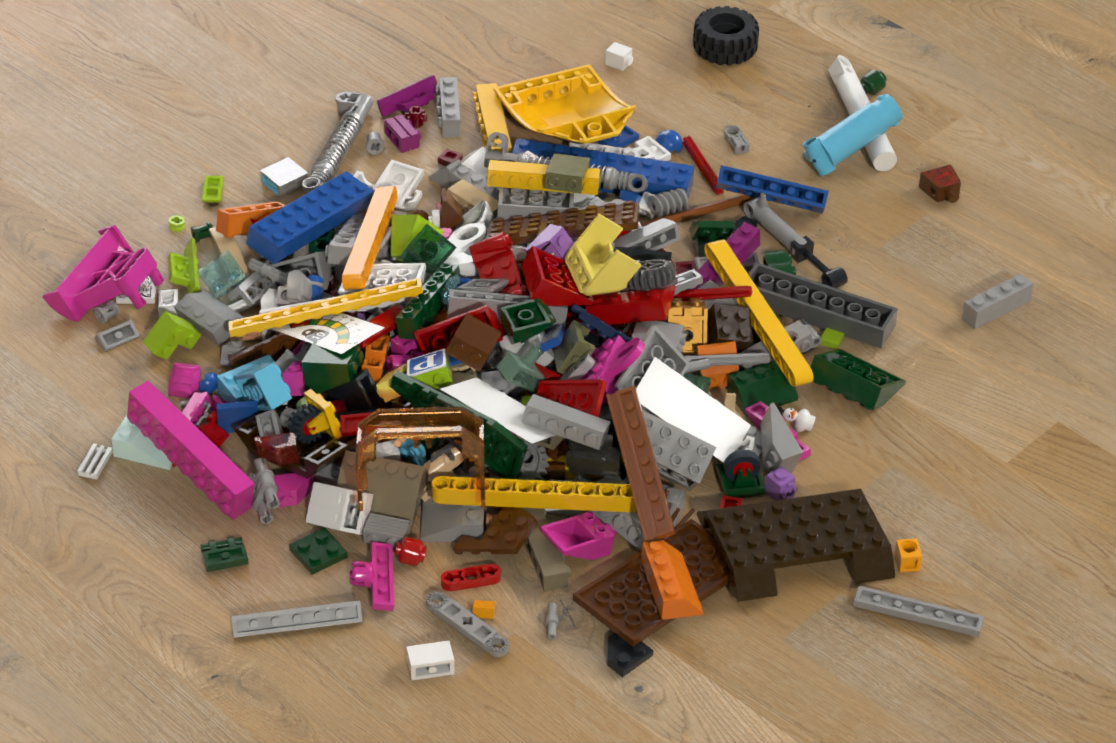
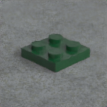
[289,527,348,575]

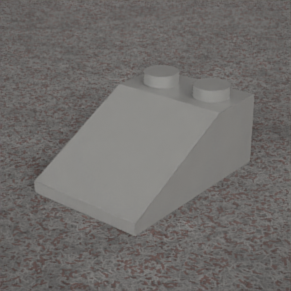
[760,402,803,473]

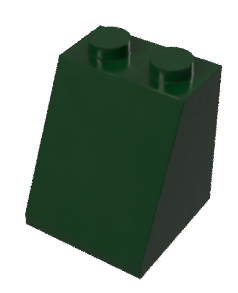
[301,341,364,394]

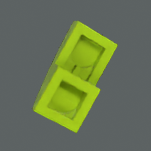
[202,176,224,203]

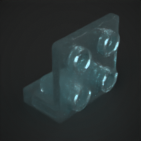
[197,250,246,298]

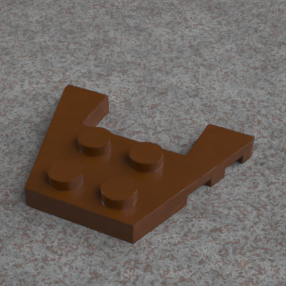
[453,506,537,554]

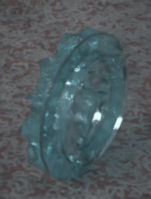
[441,274,460,304]

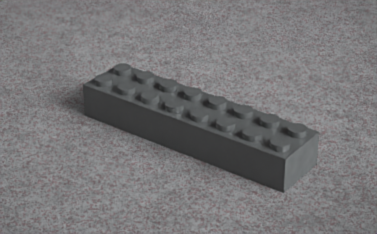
[748,262,898,348]

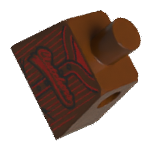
[919,164,961,203]

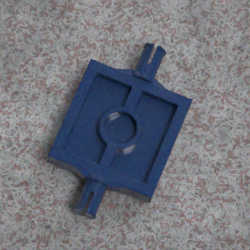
[571,304,632,343]

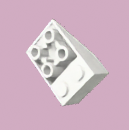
[306,482,374,535]

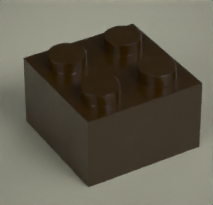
[707,304,753,352]

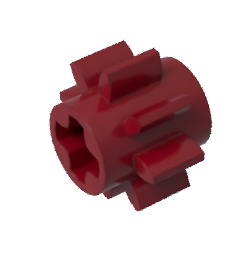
[405,106,427,128]

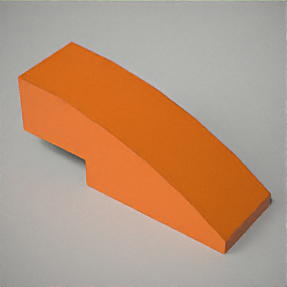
[362,335,391,383]

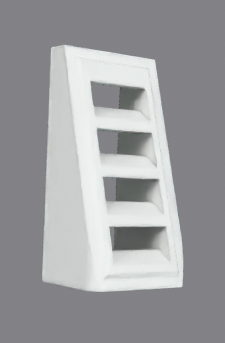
[158,289,179,318]

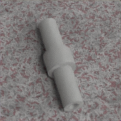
[546,603,559,640]

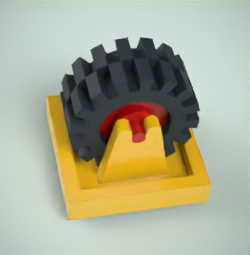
[288,389,342,444]

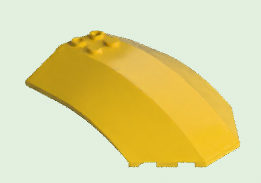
[493,64,636,144]

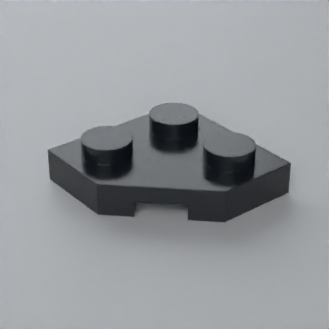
[607,633,654,678]

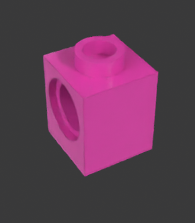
[391,335,419,355]

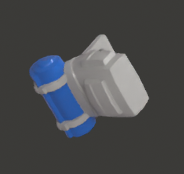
[277,270,325,305]

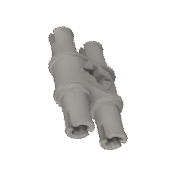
[248,458,280,524]

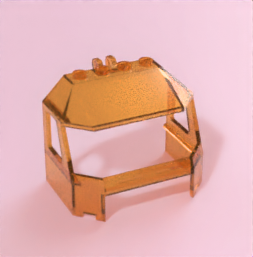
[356,407,486,511]

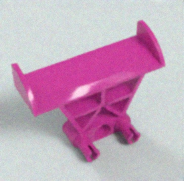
[43,225,165,322]

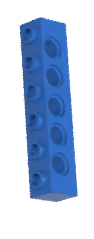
[716,165,829,213]

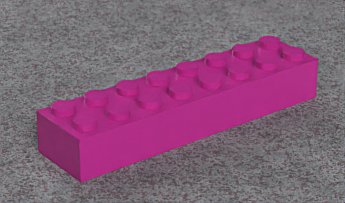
[127,381,255,520]

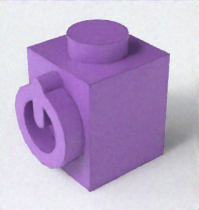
[765,466,797,500]

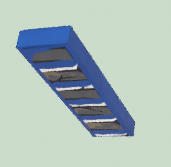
[539,323,566,352]

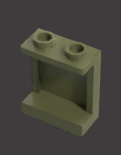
[545,153,590,193]
[553,320,595,375]

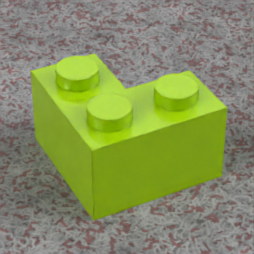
[143,311,202,360]

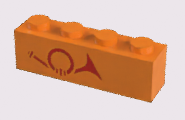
[216,201,286,238]

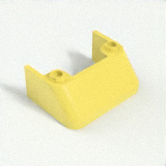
[565,213,642,296]

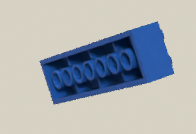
[246,171,374,264]

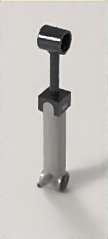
[743,193,848,288]

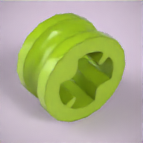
[168,215,185,232]

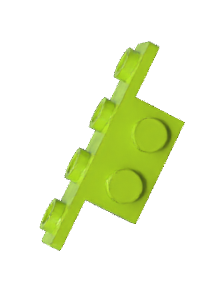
[167,238,201,293]

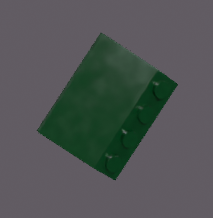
[810,349,906,410]

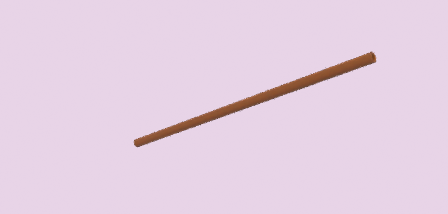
[640,195,755,227]

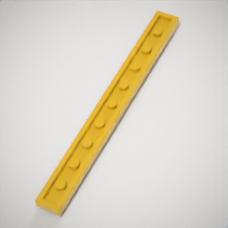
[229,278,423,337]

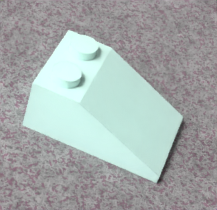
[112,415,173,470]

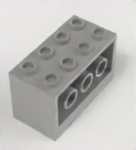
[618,410,717,491]

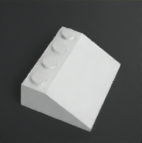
[338,263,426,313]

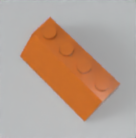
[641,540,703,620]

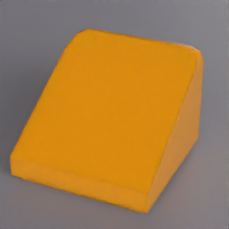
[473,600,496,619]

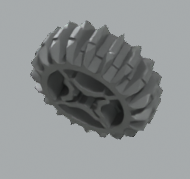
[626,259,676,290]

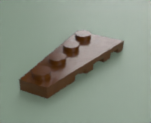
[229,333,302,370]

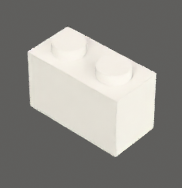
[407,641,454,681]

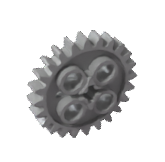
[484,435,549,481]

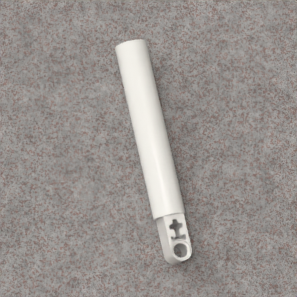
[828,55,897,171]

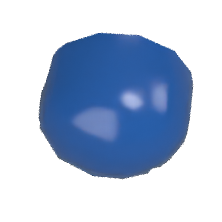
[655,130,683,153]

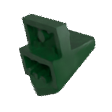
[689,220,735,257]

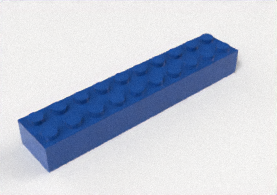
[509,138,694,198]

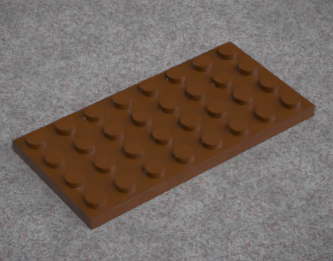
[486,200,640,246]
[573,519,732,646]

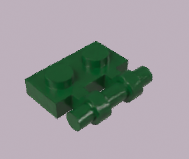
[200,536,249,572]

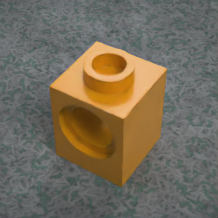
[894,538,922,572]

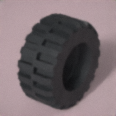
[693,6,759,65]

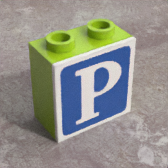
[407,349,452,389]

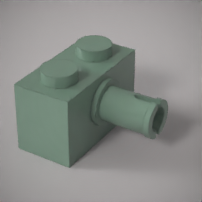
[497,344,546,393]

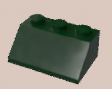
[727,361,798,417]

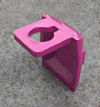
[168,363,201,398]

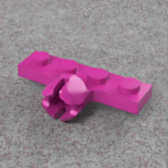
[349,542,394,611]

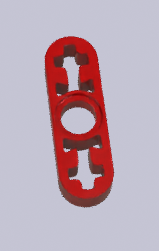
[441,564,501,592]

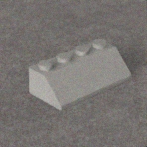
[592,472,657,549]

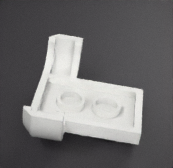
[354,160,425,211]

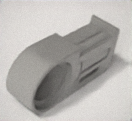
[724,125,750,155]

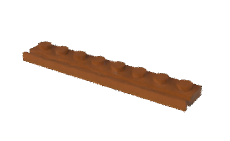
[606,385,676,542]

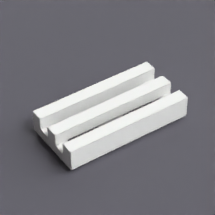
[77,443,113,480]

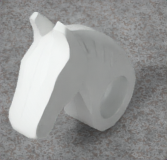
[430,223,487,278]

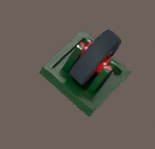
[717,449,766,497]

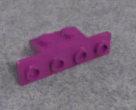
[377,75,438,116]

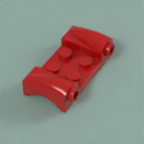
[469,232,530,296]

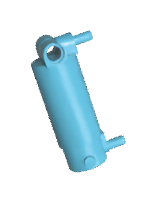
[803,94,903,176]

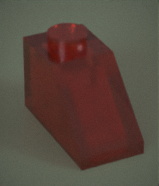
[254,432,299,465]

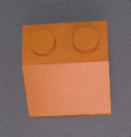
[695,341,739,390]

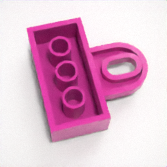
[580,335,645,406]

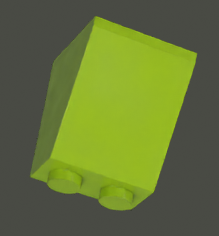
[391,214,443,263]

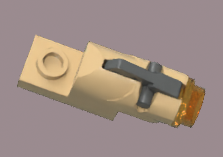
[422,437,473,502]

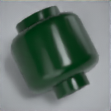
[861,70,887,95]

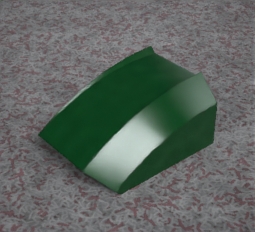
[501,298,556,345]

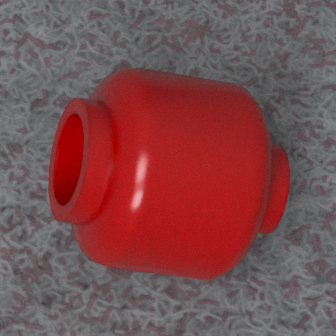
[394,537,427,566]

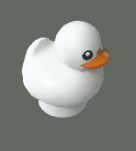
[783,408,816,432]

